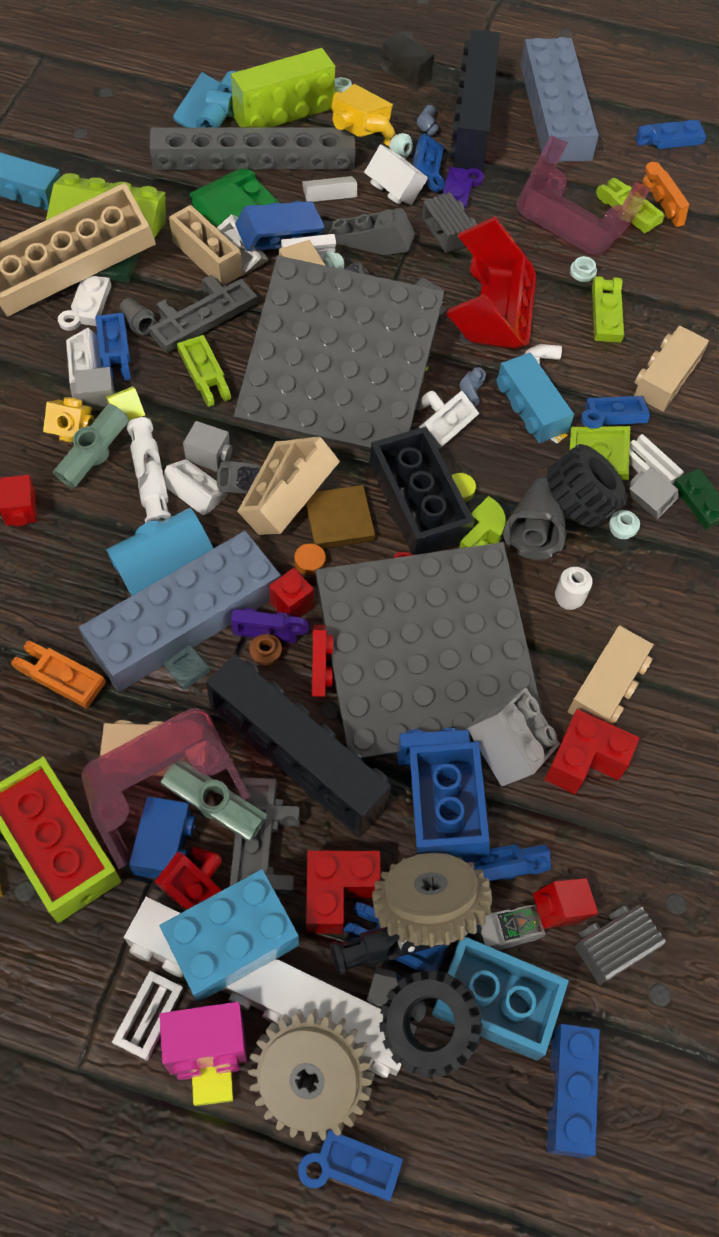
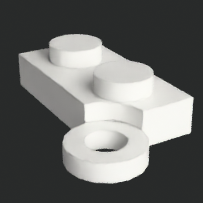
[58,275,111,331]

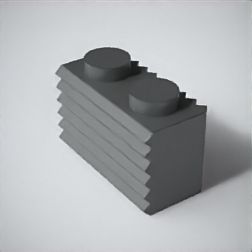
[422,192,477,253]
[575,904,666,986]

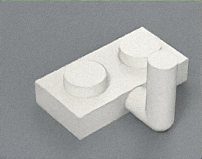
[416,391,479,449]

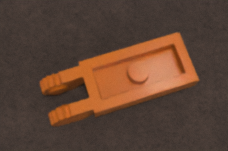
[642,161,690,228]
[11,640,106,709]

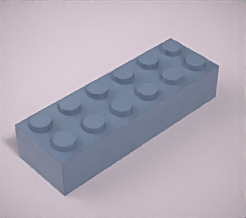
[520,37,599,162]
[79,531,281,693]

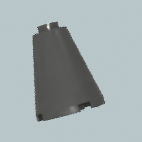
[503,478,566,560]

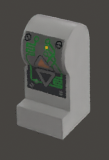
[474,905,546,950]

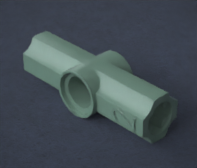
[53,404,129,489]
[161,758,267,842]

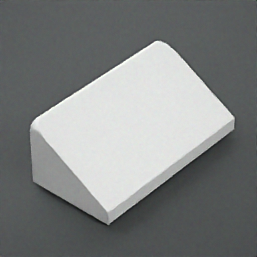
[302,176,357,202]
[216,215,268,276]
[66,328,104,383]
[163,459,229,515]

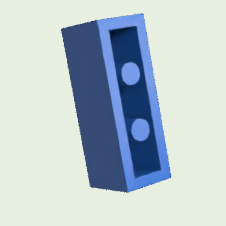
[235,201,325,251]

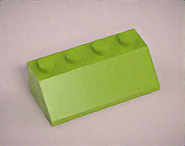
[46,173,166,238]

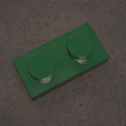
[673,468,719,530]

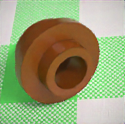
[249,634,282,666]

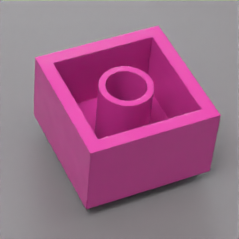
[159,1002,248,1080]

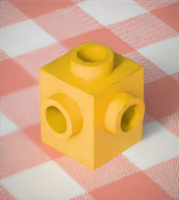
[43,397,94,442]

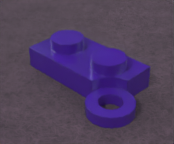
[442,167,484,210]
[231,608,310,643]

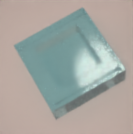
[163,644,210,691]

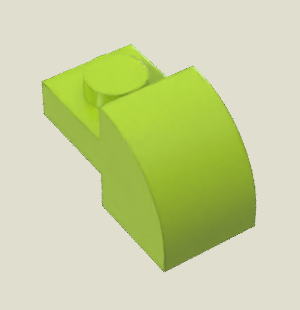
[459,496,506,549]

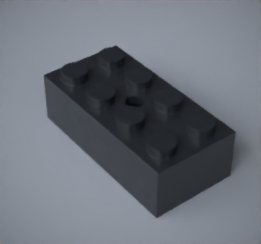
[369,426,475,555]

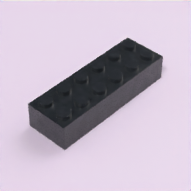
[449,29,500,172]
[206,655,391,839]

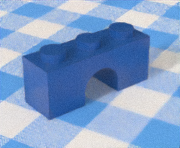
[546,1024,600,1158]

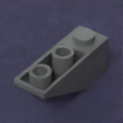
[329,208,415,255]

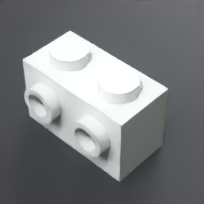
[364,144,428,205]

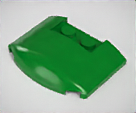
[190,168,281,251]

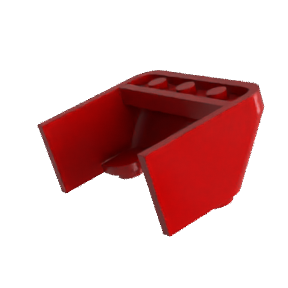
[446,216,536,349]

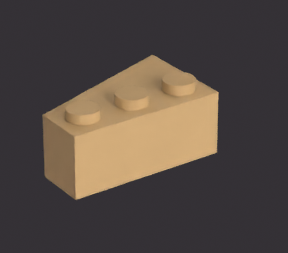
[237,437,340,535]

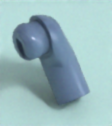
[417,105,439,136]
[460,367,486,407]

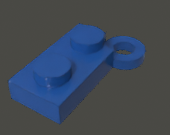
[413,133,445,193]
[581,396,650,429]
[298,1129,403,1202]

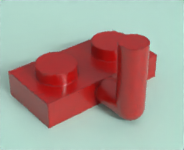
[312,625,333,697]
[154,847,222,911]

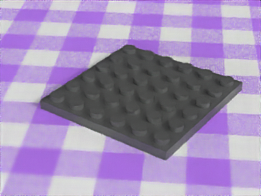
[234,255,444,451]
[315,542,543,760]

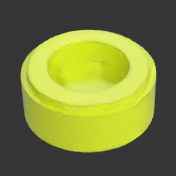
[452,473,476,503]

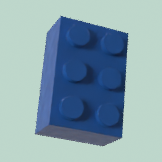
[409,742,490,858]

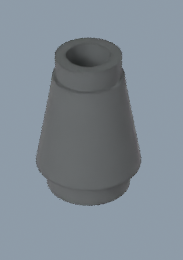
[120,298,156,335]

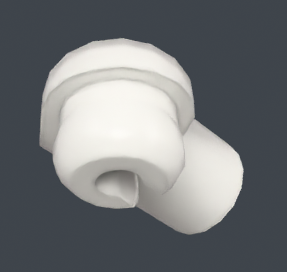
[524,344,562,364]

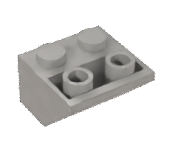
[467,687,560,786]

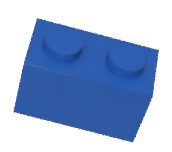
[129,796,196,879]

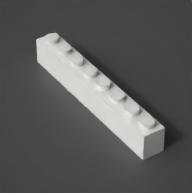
[124,897,417,1078]

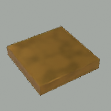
[305,485,375,549]

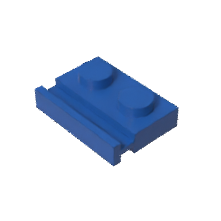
[396,728,470,766]

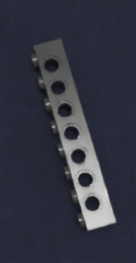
[150,128,355,170]

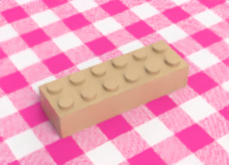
[0,183,156,317]

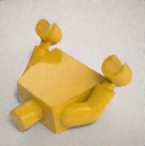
[331,84,397,147]

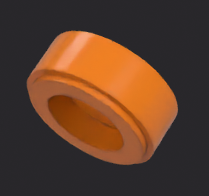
[294,544,326,576]

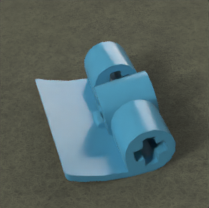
[173,71,236,128]
[106,508,214,596]

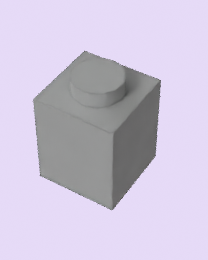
[70,367,115,411]
[183,421,233,472]
[629,467,678,520]

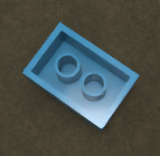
[159,869,299,1003]
[431,936,569,1061]

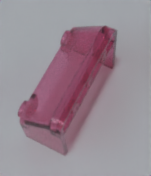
[517,135,650,255]
[82,708,252,869]

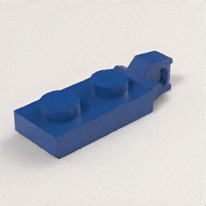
[635,120,706,149]
[462,844,551,881]

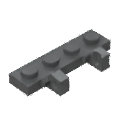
[149,275,257,353]
[230,777,301,896]

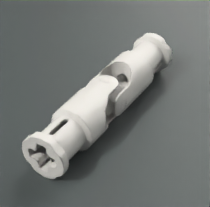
[127,417,172,523]

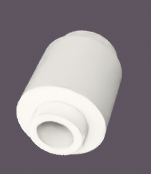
[555,567,592,610]

